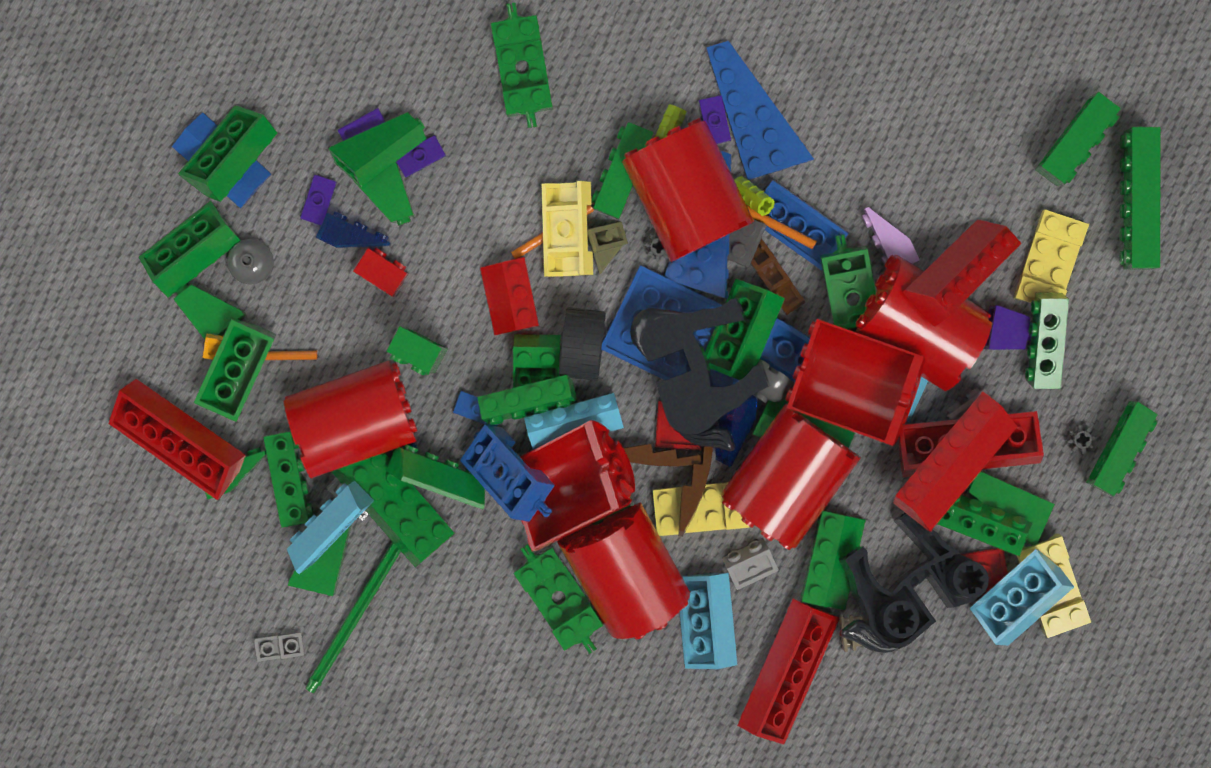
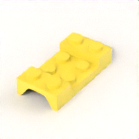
[542,181,593,277]
[1014,210,1089,303]
[653,482,750,536]
[1017,533,1091,638]

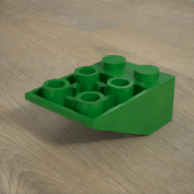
[513,334,561,409]

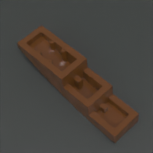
[751,238,806,316]
[624,443,701,466]
[678,447,713,537]

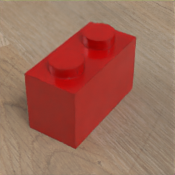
[353,247,408,297]

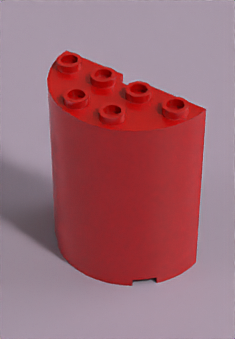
[622,118,754,262]
[855,255,992,391]
[786,319,925,446]
[284,360,418,479]
[720,404,861,550]
[520,420,635,551]
[557,502,690,640]

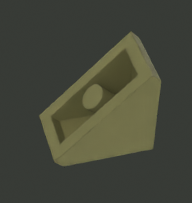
[587,222,628,274]

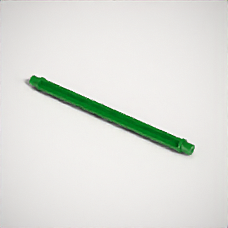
[305,542,401,693]

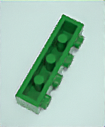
[591,122,654,220]
[477,375,577,425]
[263,431,314,528]
[937,495,1033,556]

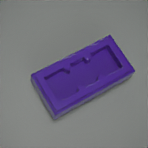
[699,95,731,144]
[338,108,386,141]
[396,135,446,178]
[300,175,337,226]

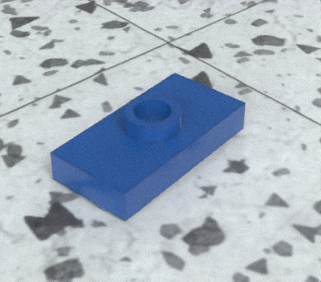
[453,391,498,427]

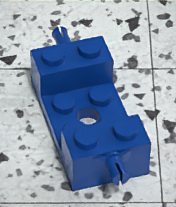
[460,424,555,522]

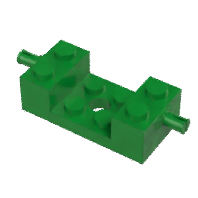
[491,3,553,128]
[820,234,876,332]
[513,544,603,654]

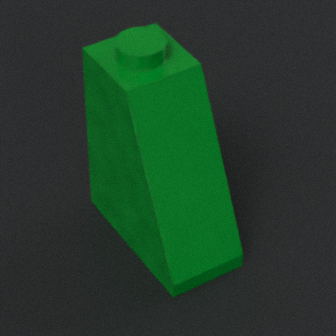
[353,162,415,226]
[173,284,247,339]

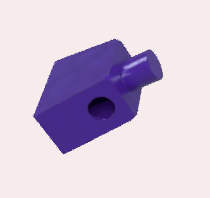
[983,305,1031,350]

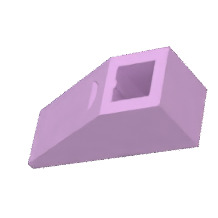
[862,207,920,268]

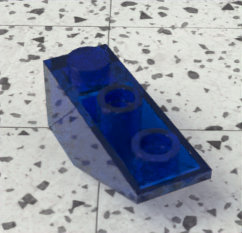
[315,211,392,249]
[715,396,757,467]

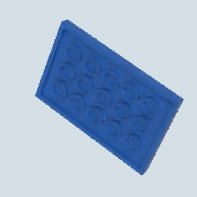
[602,265,739,387]

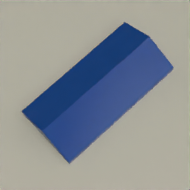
[172,112,271,208]
[754,179,849,270]
[760,317,810,382]

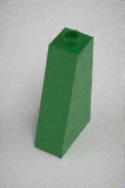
[329,112,426,187]
[966,472,1055,545]
[288,524,352,596]

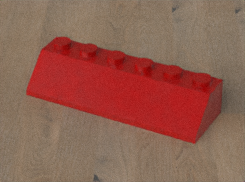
[903,219,1022,328]
[108,379,246,500]
[893,392,1017,532]
[899,411,1044,478]
[737,598,839,745]

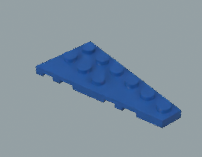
[706,41,814,180]
[664,151,731,299]

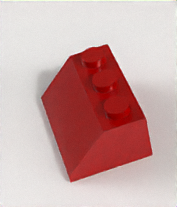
[480,257,540,335]

